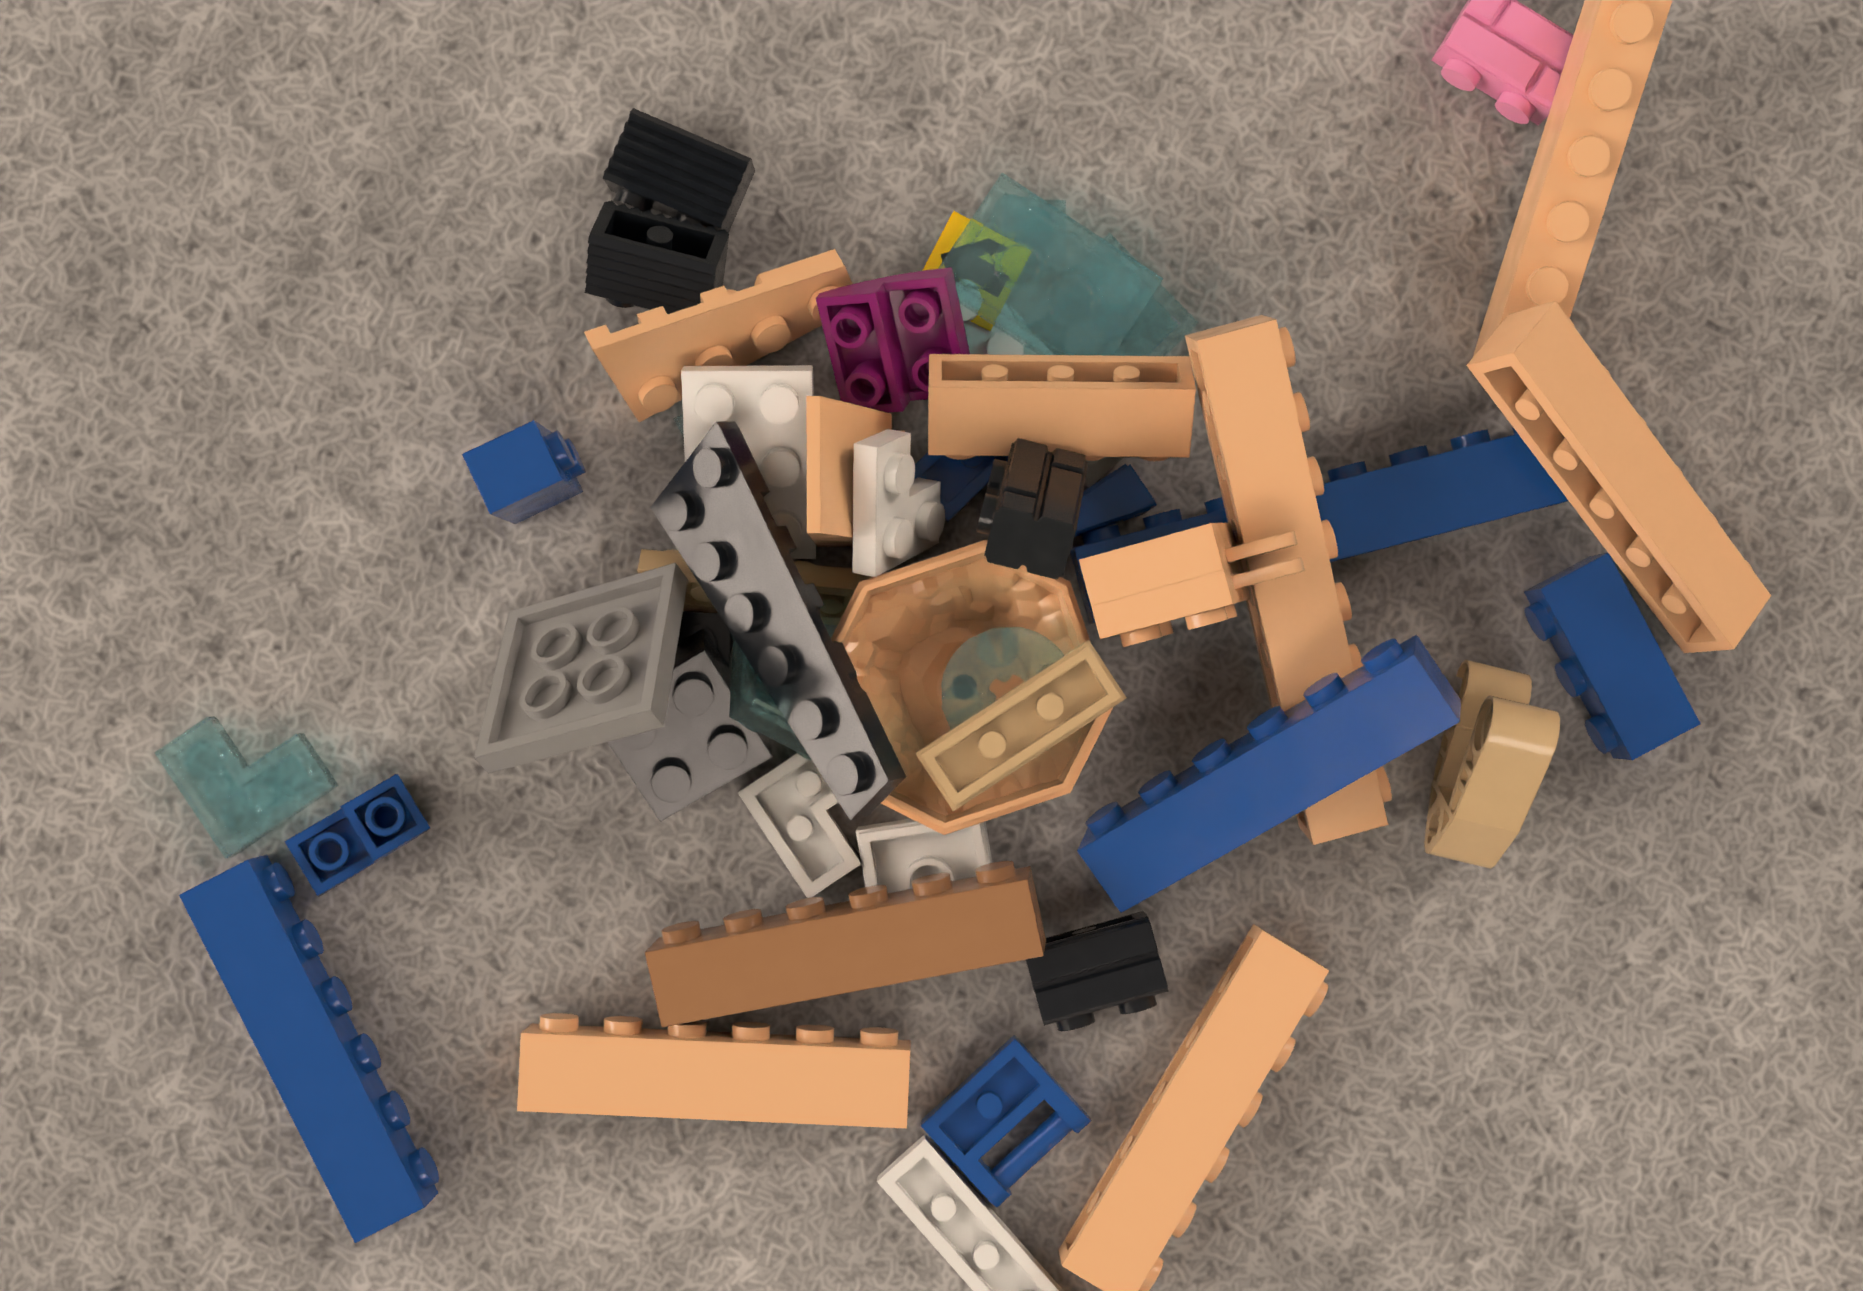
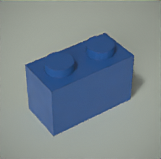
[462,420,586,524]

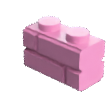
[1431,0,1573,125]

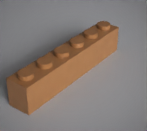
[645,861,1046,1027]

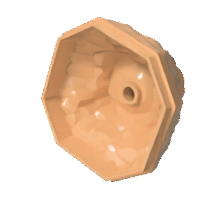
[831,540,1113,835]

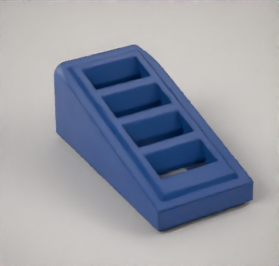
[1075,463,1157,537]

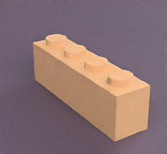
[928,354,1196,461]

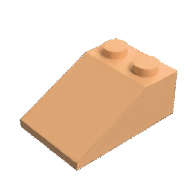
[806,396,905,547]

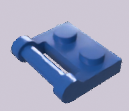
[920,1035,1092,1207]

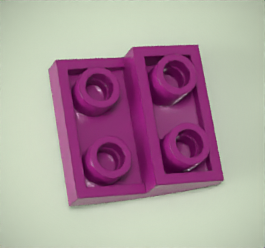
[816,267,970,413]

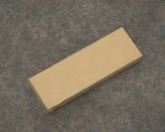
[916,640,1127,811]

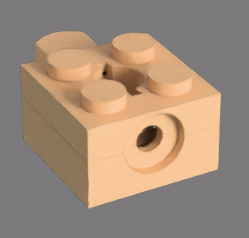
[1079,523,1305,647]

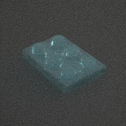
[938,173,1163,356]

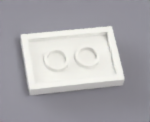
[681,365,817,559]

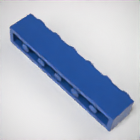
[1077,634,1461,913]
[179,855,439,1243]

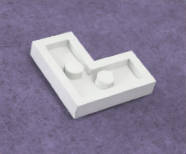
[852,429,945,577]
[738,749,862,898]

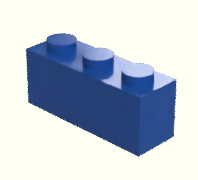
[1524,553,1701,760]

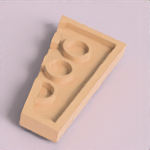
[584,249,853,422]

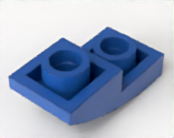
[284,774,431,897]

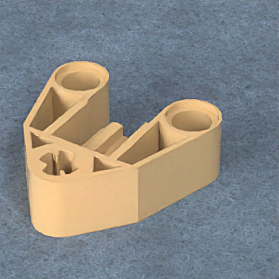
[1424,660,1560,869]

